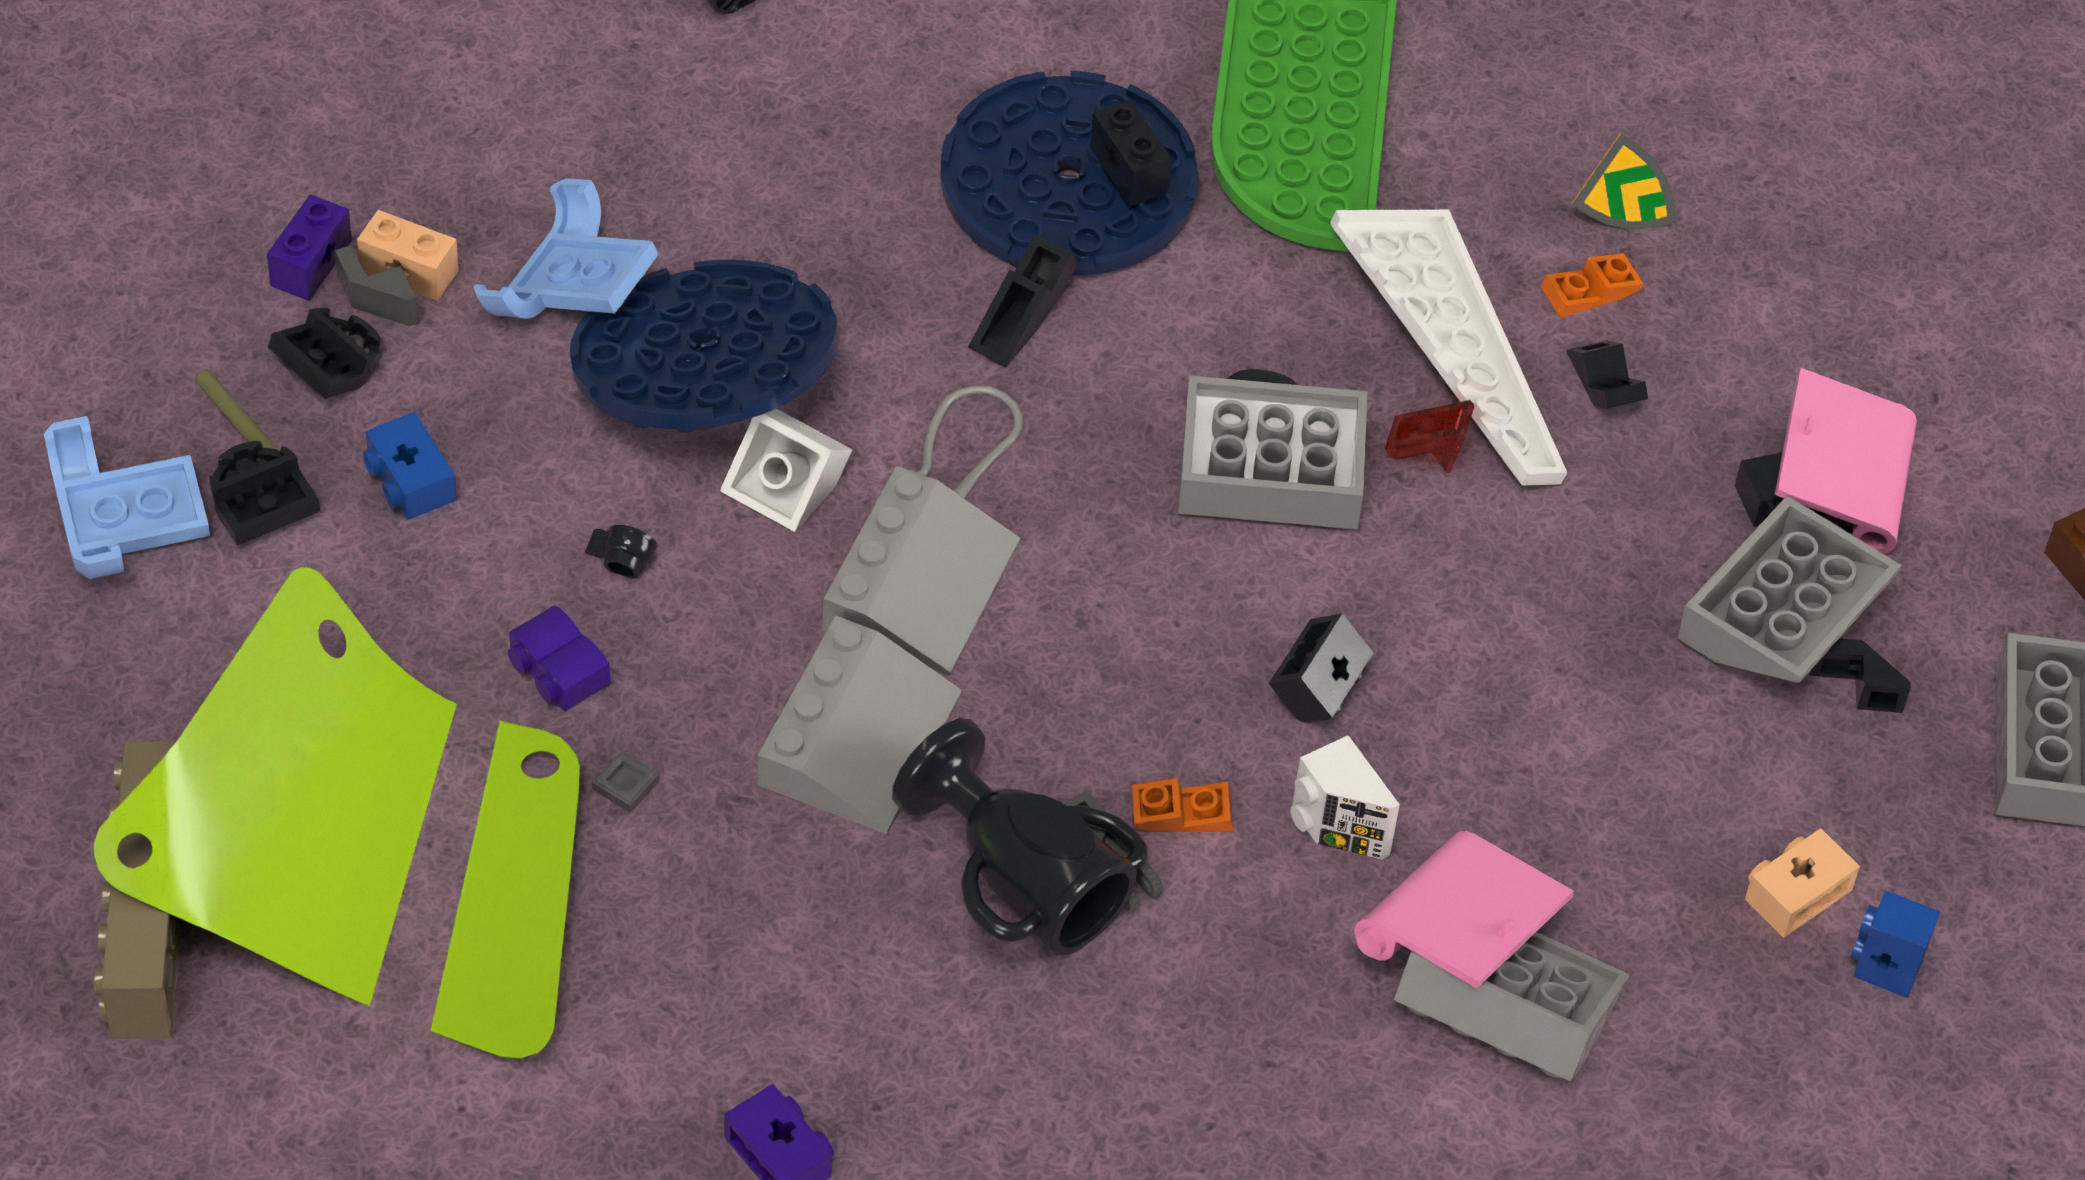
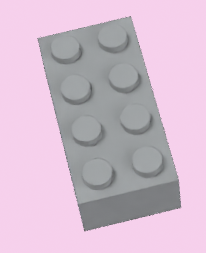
[1995,633,2085,826]

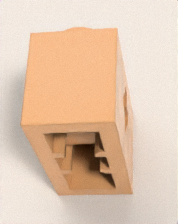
[357,210,459,301]
[1745,828,1860,938]

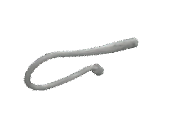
[910,385,1023,499]

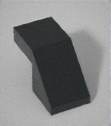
[1567,340,1648,408]
[1810,638,1911,713]

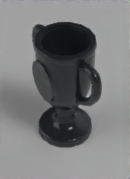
[892,718,1148,955]

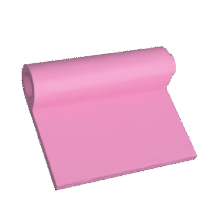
[1775,368,1917,554]
[1354,831,1574,989]

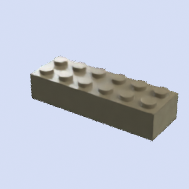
[94,741,181,1039]

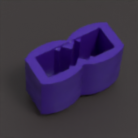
[507,605,611,711]

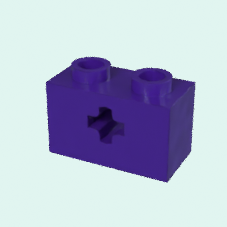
[267,194,352,301]
[724,1084,834,1180]

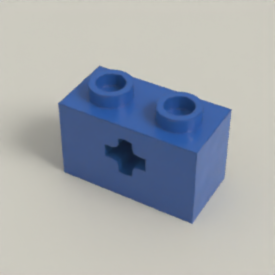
[362,411,457,520]
[1850,890,1940,998]

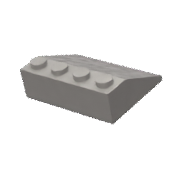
[1178,375,1368,530]
[822,466,1020,676]
[1678,496,1902,683]
[757,616,962,834]
[1394,932,1630,1082]

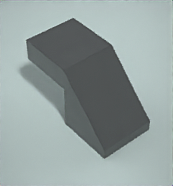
[335,245,418,326]

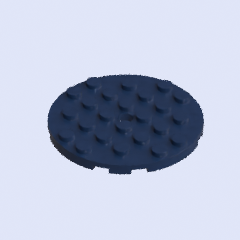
[940,70,1199,275]
[570,260,839,433]

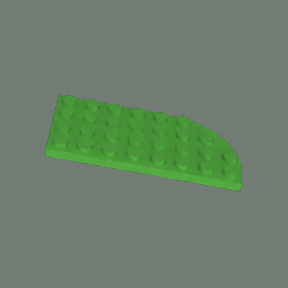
[1210,0,1397,252]

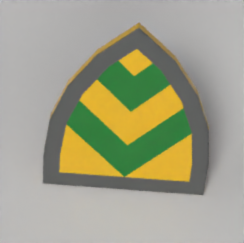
[1571,133,1676,229]

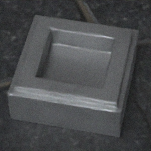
[592,751,659,813]

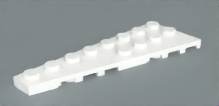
[1330,209,1567,486]

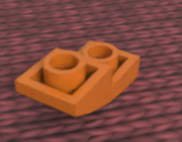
[1540,253,1643,318]
[1132,778,1234,832]

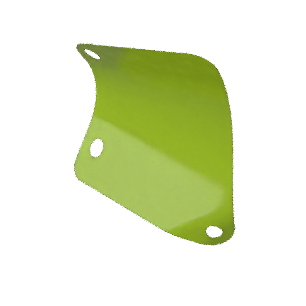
[94,567,580,1059]

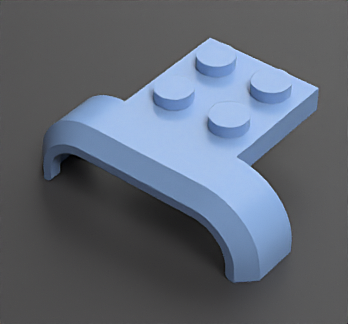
[474,178,659,319]
[44,416,210,580]

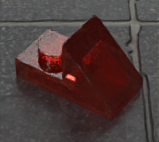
[1385,400,1475,473]

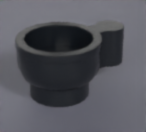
[585,525,658,579]

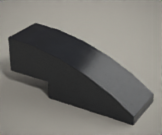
[968,234,1080,367]

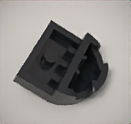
[268,308,381,399]
[209,441,321,546]

